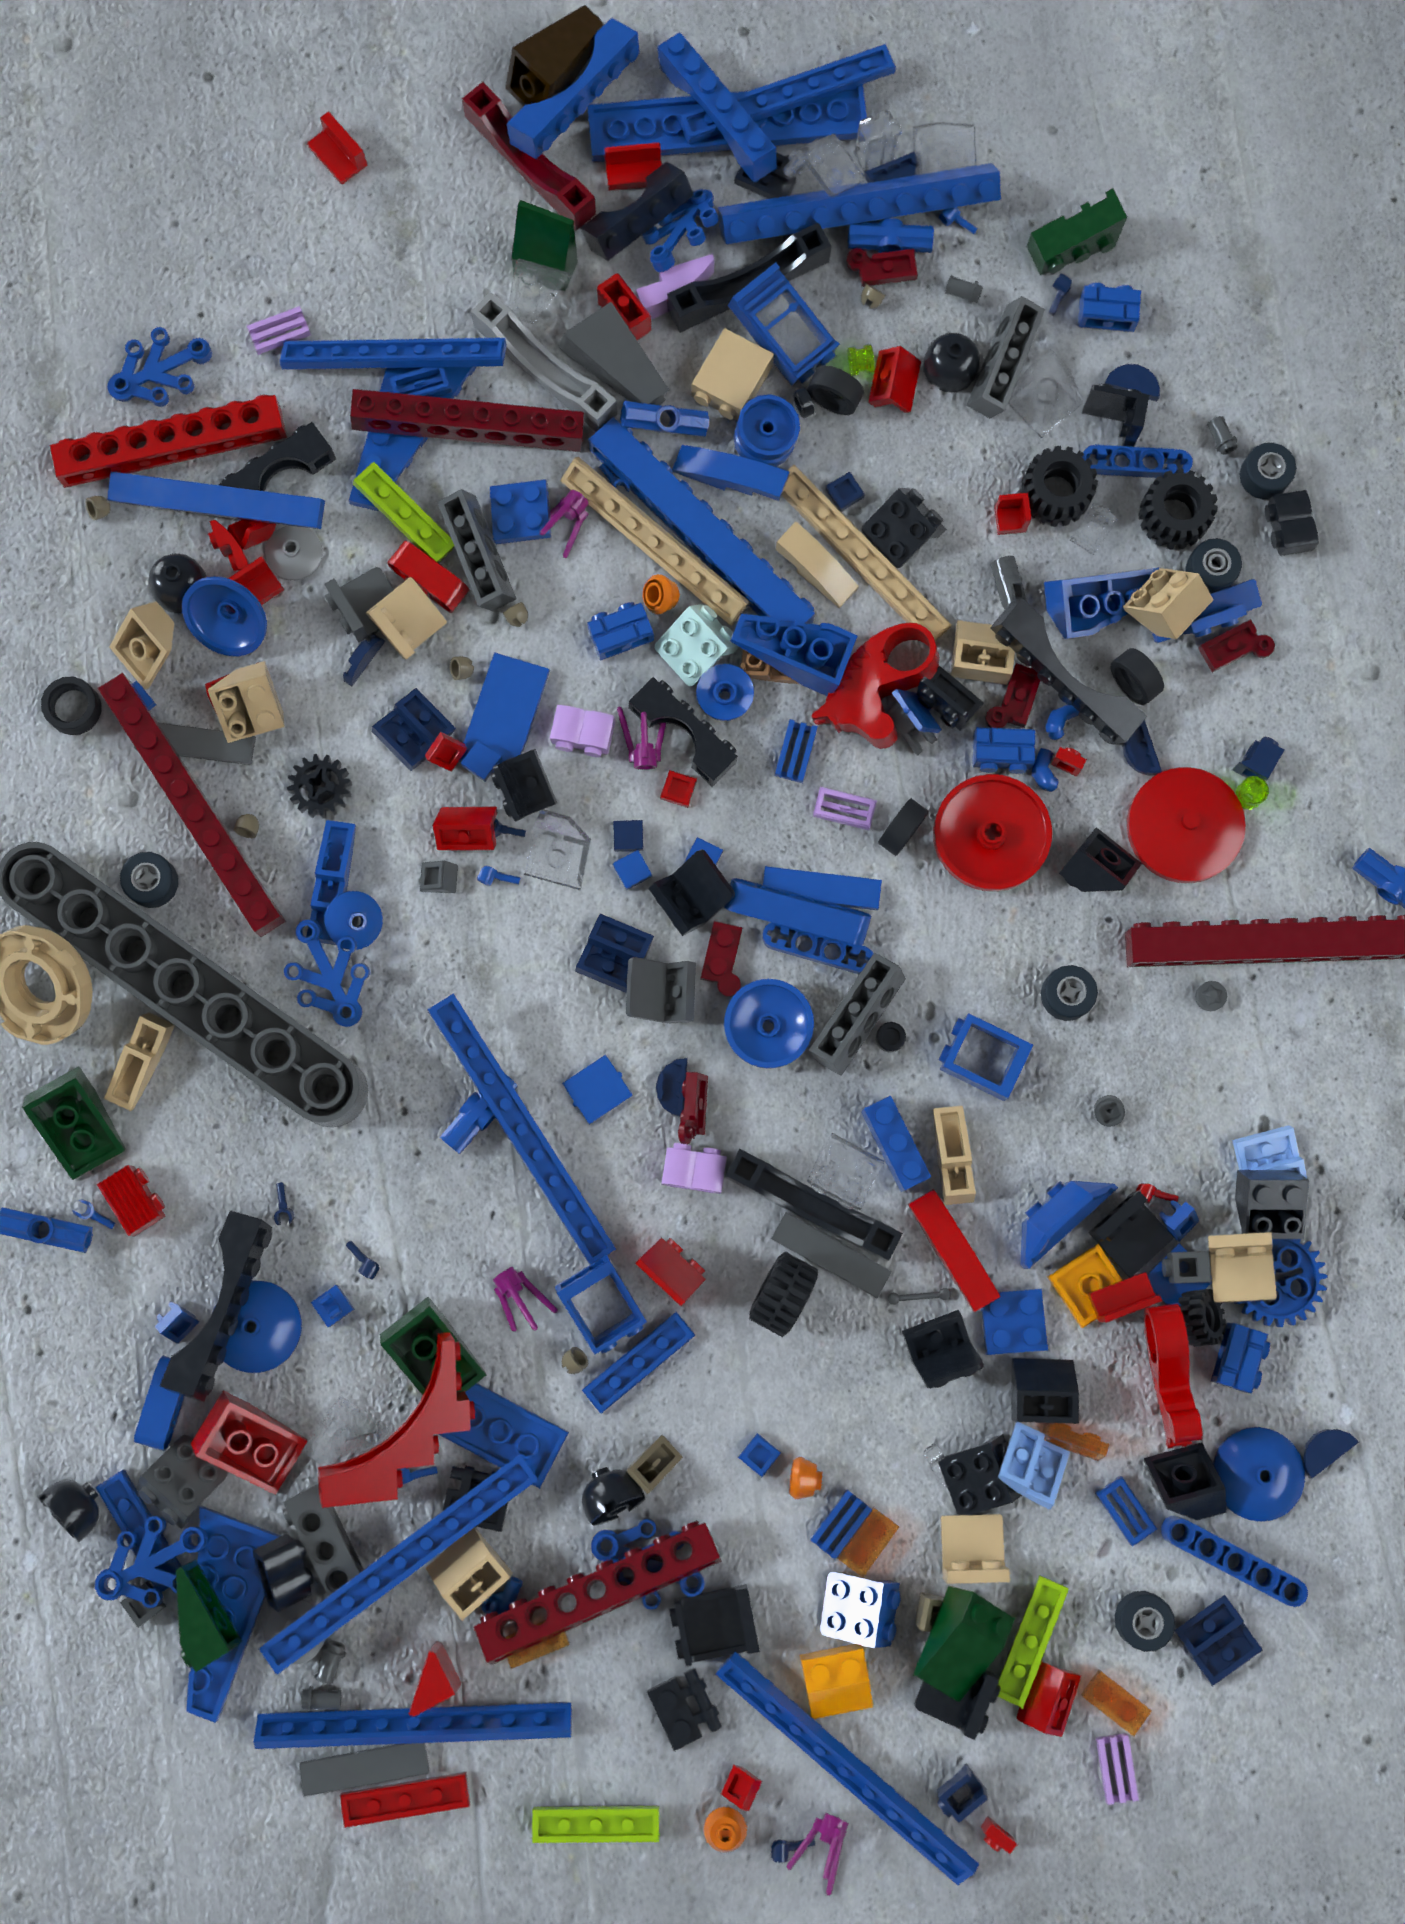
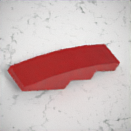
[908,1189,1001,1312]

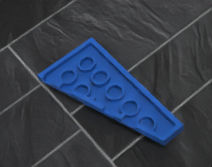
[349,367,476,511]
[186,1506,281,1723]

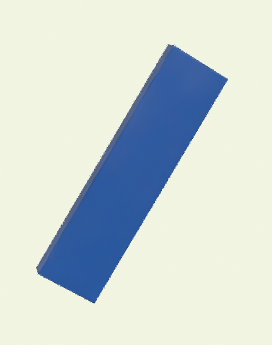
[763,866,882,911]
[582,1312,695,1414]
[95,1469,182,1592]

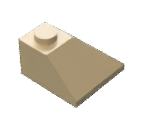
[109,601,174,689]

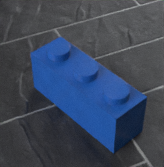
[861,1095,931,1192]

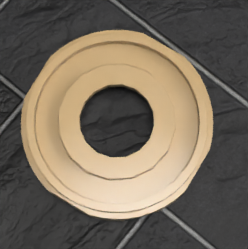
[0,925,93,1045]

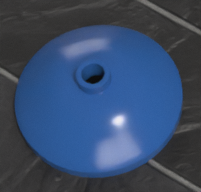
[182,576,267,656]
[724,979,814,1069]
[212,1281,302,1373]
[1213,1427,1305,1522]

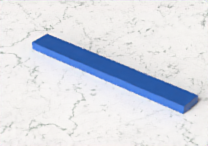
[679,44,896,145]
[279,338,507,369]
[107,472,325,530]

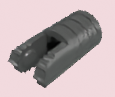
[990,556,1026,609]
[886,703,938,756]

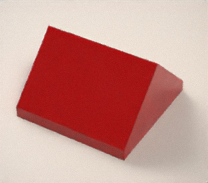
[409,1641,462,1717]

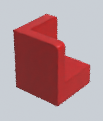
[994,493,1031,535]
[227,519,276,551]

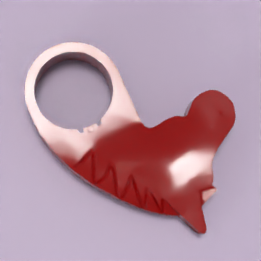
[811,622,940,749]
[1144,1304,1203,1449]

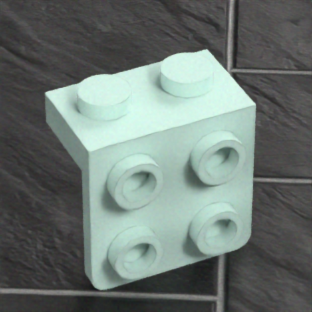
[655,604,739,686]

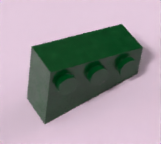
[1027,188,1127,275]

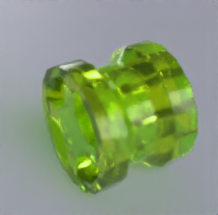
[847,344,875,376]
[1234,776,1269,810]

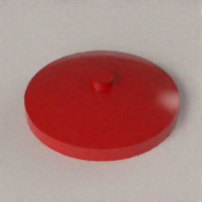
[1127,767,1246,884]
[933,774,1052,892]

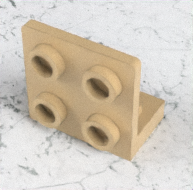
[366,577,447,660]
[1208,1232,1277,1303]
[940,1514,1010,1584]

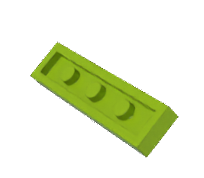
[353,461,455,563]
[998,1575,1069,1708]
[532,1806,659,1843]

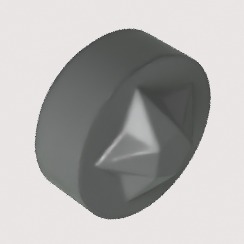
[1195,981,1227,1012]
[1094,1095,1125,1127]

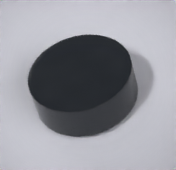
[793,387,815,418]
[876,1022,906,1053]

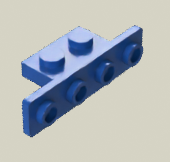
[1152,579,1262,643]

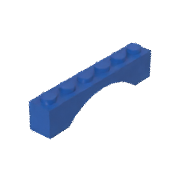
[507,18,640,159]
[657,32,777,183]

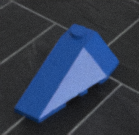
[1044,567,1161,639]
[730,614,858,696]

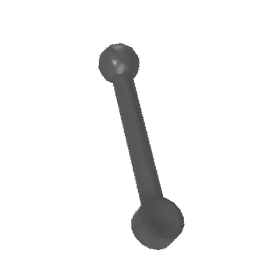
[888,1288,951,1305]

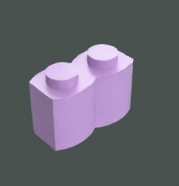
[550,705,615,757]
[661,1143,727,1194]

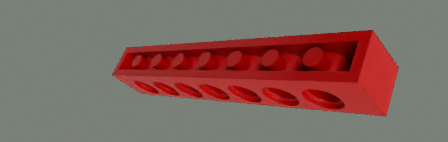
[50,395,287,488]

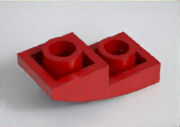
[208,520,250,572]

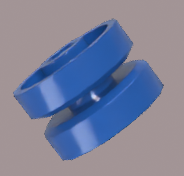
[733,394,800,467]

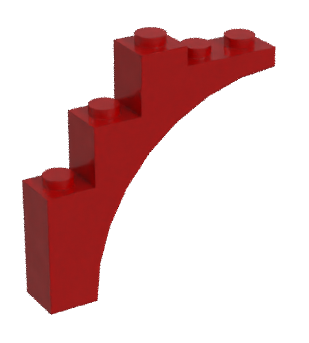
[318,1332,475,1508]

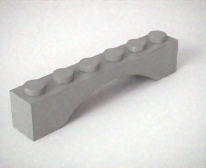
[471,292,618,432]

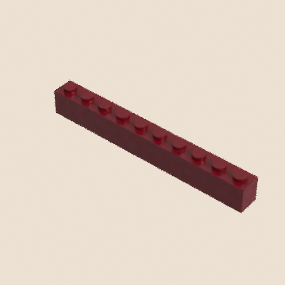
[98,673,286,937]
[1125,915,1405,967]

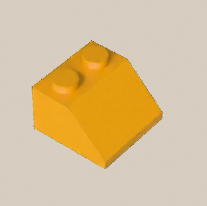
[800,1644,873,1719]

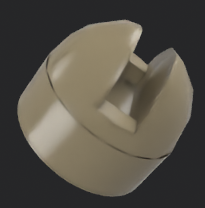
[861,284,886,309]
[85,496,111,520]
[503,602,528,627]
[450,656,474,680]
[233,814,259,838]
[561,1347,588,1374]

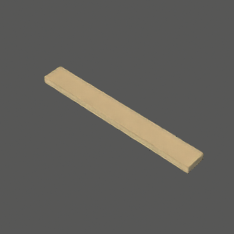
[560,457,750,626]
[782,465,951,641]

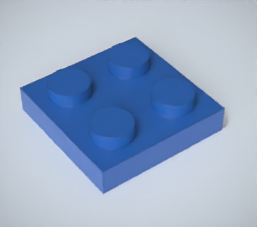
[490,479,552,545]
[981,1289,1048,1355]

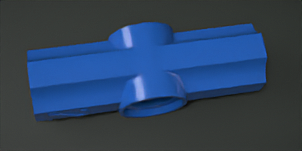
[848,218,934,253]
[620,401,709,437]
[1352,847,1405,909]
[440,1074,518,1154]
[0,1207,93,1253]

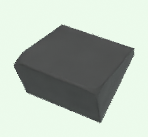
[420,861,458,893]

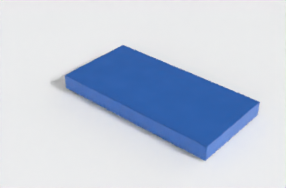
[459,652,550,772]
[438,1383,569,1489]

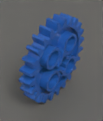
[1234,1239,1328,1327]

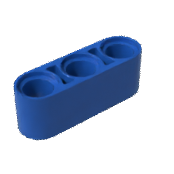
[134,1355,185,1451]

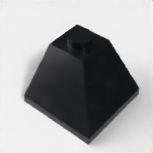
[1059,827,1142,892]
[1144,1442,1227,1521]

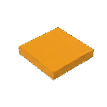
[1047,1244,1122,1328]

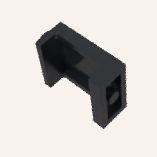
[669,1584,760,1667]

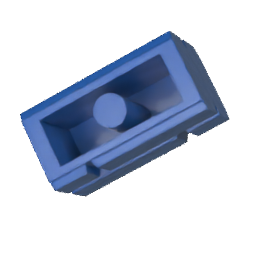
[1078,282,1141,332]
[587,602,654,661]
[972,727,1035,774]
[1211,1323,1270,1394]

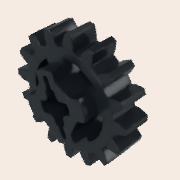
[287,754,352,819]

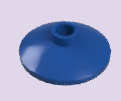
[696,664,754,721]
[324,891,383,950]

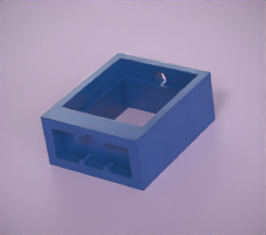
[938,1013,1033,1101]
[555,1255,647,1355]

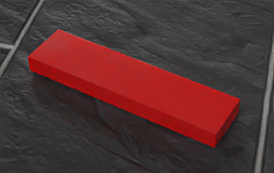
[340,1772,471,1828]

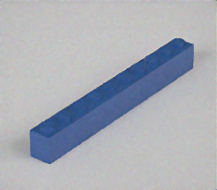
[718,163,1001,244]
[588,417,815,624]

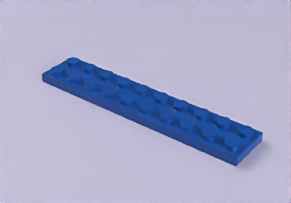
[587,84,869,162]

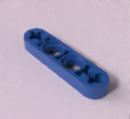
[1083,445,1193,478]
[762,922,873,974]

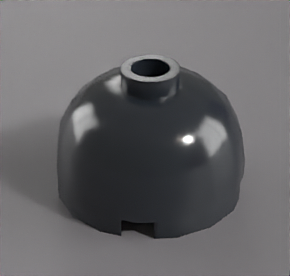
[923,333,980,393]
[148,553,207,614]
[582,1467,646,1526]
[37,1479,99,1543]

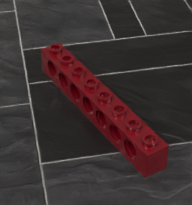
[350,389,584,452]
[473,1521,722,1665]

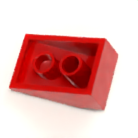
[635,1237,706,1306]
[190,1390,308,1495]

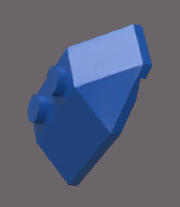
[1020,1181,1118,1269]

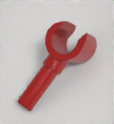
[1135,1183,1179,1203]

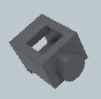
[1162,1251,1211,1283]

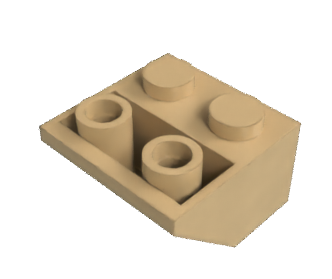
[1123,568,1214,640]
[950,620,1015,685]
[208,661,285,743]
[426,1527,513,1621]

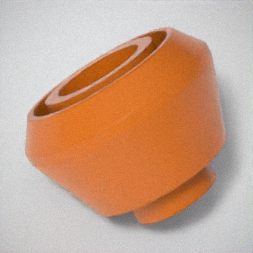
[643,574,680,614]
[789,1457,823,1500]
[704,1807,747,1853]

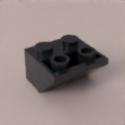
[1235,1170,1309,1239]
[1011,1358,1079,1424]

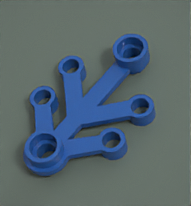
[642,189,719,272]
[107,327,212,407]
[284,920,370,1027]
[95,1516,208,1608]
[591,1518,705,1610]

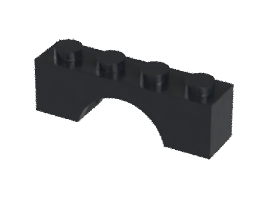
[580,162,694,261]
[219,422,336,520]
[629,677,738,787]

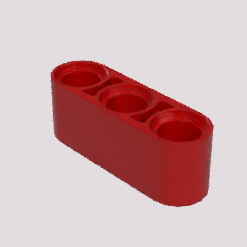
[387,541,470,613]

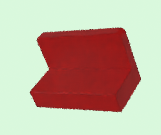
[307,111,368,184]
[605,143,662,191]
[868,346,921,413]
[227,556,284,605]
[432,807,498,850]
[1087,1272,1162,1323]
[1016,1660,1081,1737]

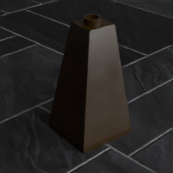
[505,5,604,107]

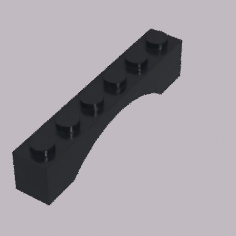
[667,222,832,333]
[990,598,1147,745]
[725,1149,903,1261]
[160,1210,273,1402]

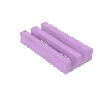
[247,306,311,355]
[813,787,877,830]
[1096,1733,1139,1805]

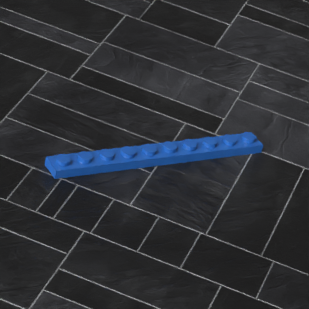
[427,993,616,1265]
[259,1454,538,1675]
[716,1652,979,1886]
[253,1702,572,1749]

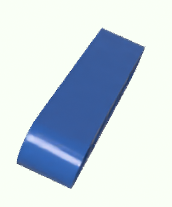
[724,878,872,945]
[1161,1516,1308,1607]

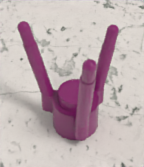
[540,489,589,558]
[617,706,666,770]
[493,1267,558,1332]
[786,1813,849,1896]

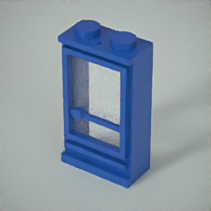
[728,262,840,386]

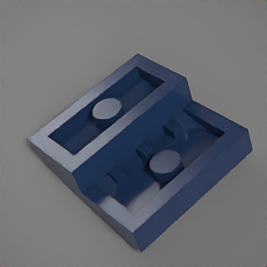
[371,688,456,771]
[575,914,654,993]
[1174,1595,1263,1687]

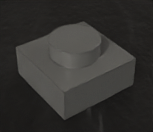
[120,1581,166,1628]

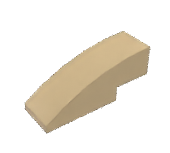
[776,521,859,608]
[104,1012,175,1111]
[933,1106,976,1205]

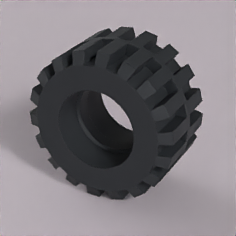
[1021,446,1098,527]
[1139,469,1218,550]
[749,1251,818,1337]

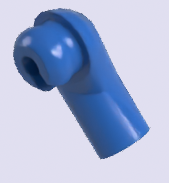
[1045,705,1079,740]
[1031,748,1059,792]
[481,1576,523,1615]

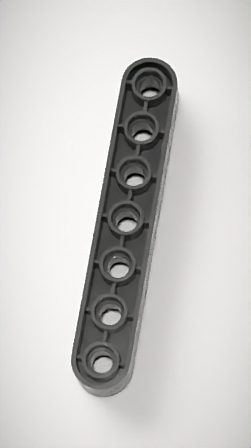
[0,842,368,1127]

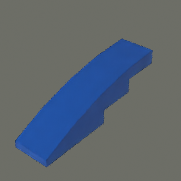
[672,445,790,501]
[306,820,356,945]

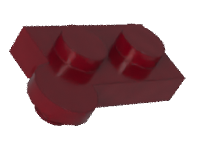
[846,248,918,287]
[1198,619,1275,673]
[985,663,1040,728]
[700,921,743,997]
[678,1072,708,1144]

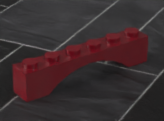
[462,81,596,231]

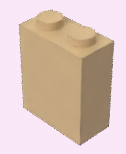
[691,328,774,420]

